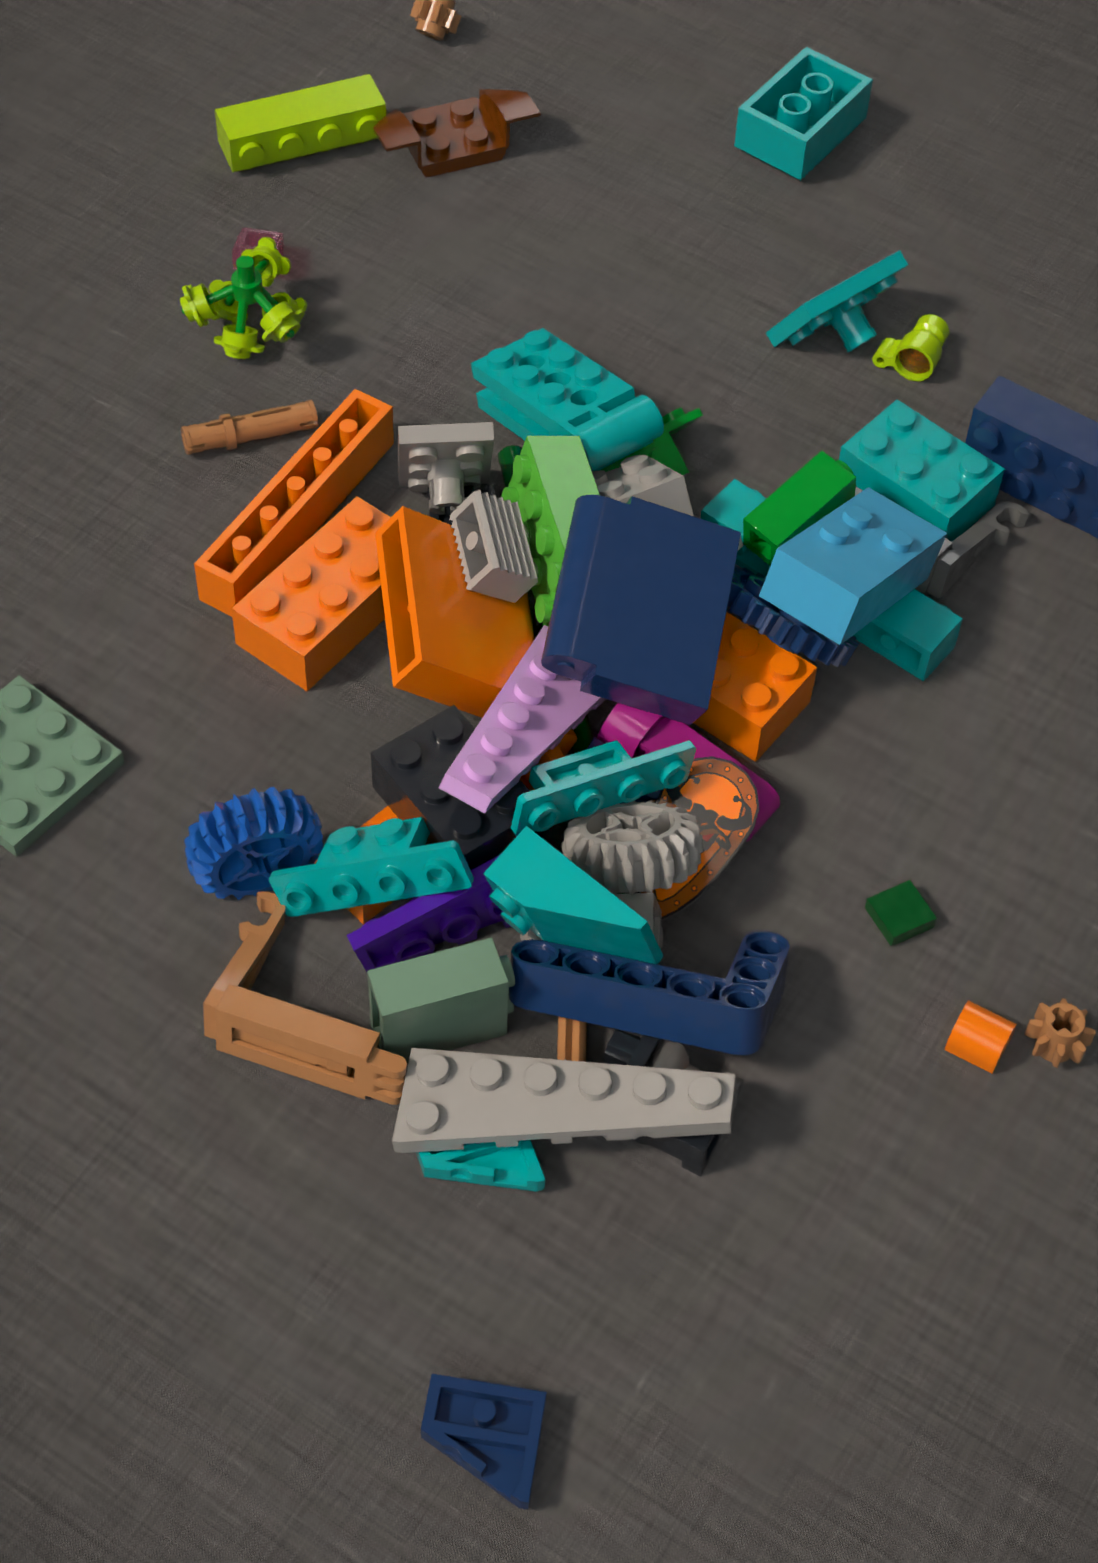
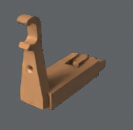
[203,891,407,1105]

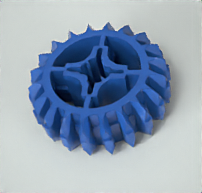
[184,787,324,900]

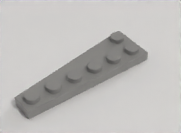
[392,1048,736,1153]

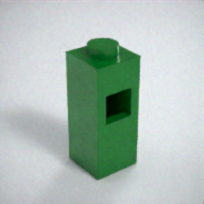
[743,450,856,566]

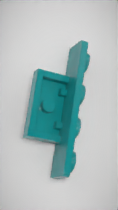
[511,740,697,836]
[269,817,474,917]

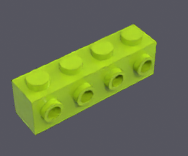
[215,74,386,172]

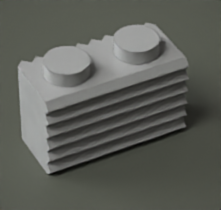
[449,490,538,603]

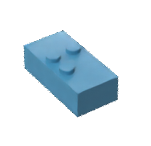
[759,487,947,645]

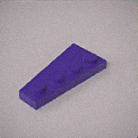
[346,854,511,972]

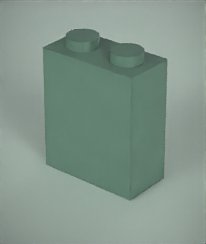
[367,937,515,1062]

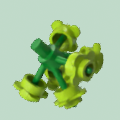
[180,237,307,359]

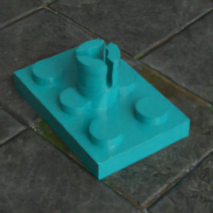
[766,250,909,353]

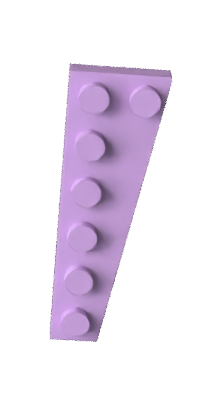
[439,625,606,813]

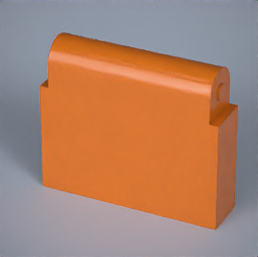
[375,506,535,718]

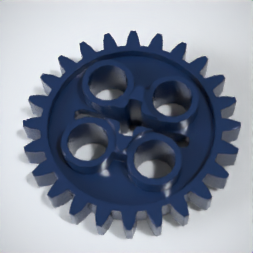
[727,566,859,667]

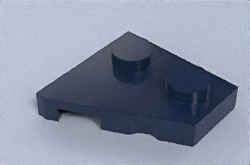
[421,1373,547,1510]

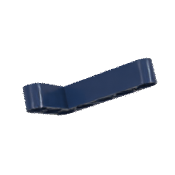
[509,931,790,1055]

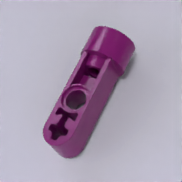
[597,703,781,842]

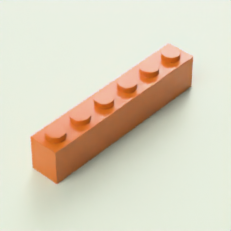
[194,389,394,617]

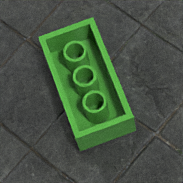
[502,436,600,626]

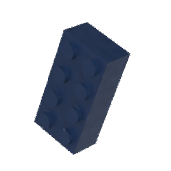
[965,375,1098,539]

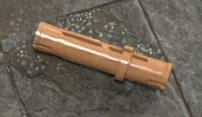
[180,400,318,455]

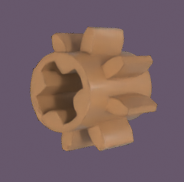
[410,0,461,41]
[1025,998,1096,1068]

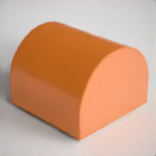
[944,1000,1017,1074]

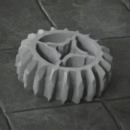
[562,800,703,896]

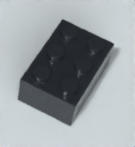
[371,705,543,870]

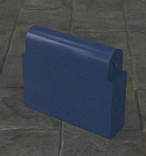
[541,495,741,725]

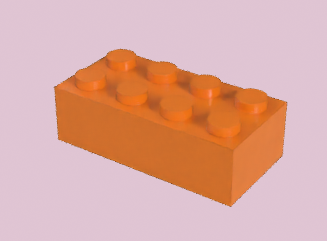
[231,496,391,692]
[693,612,817,762]

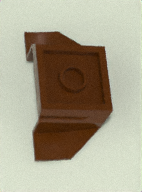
[373,89,541,178]

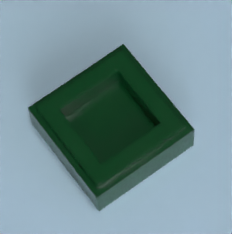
[864,880,937,947]

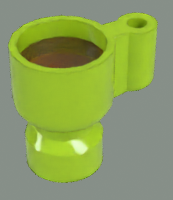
[872,314,949,381]

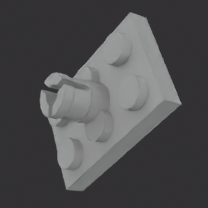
[398,422,494,514]

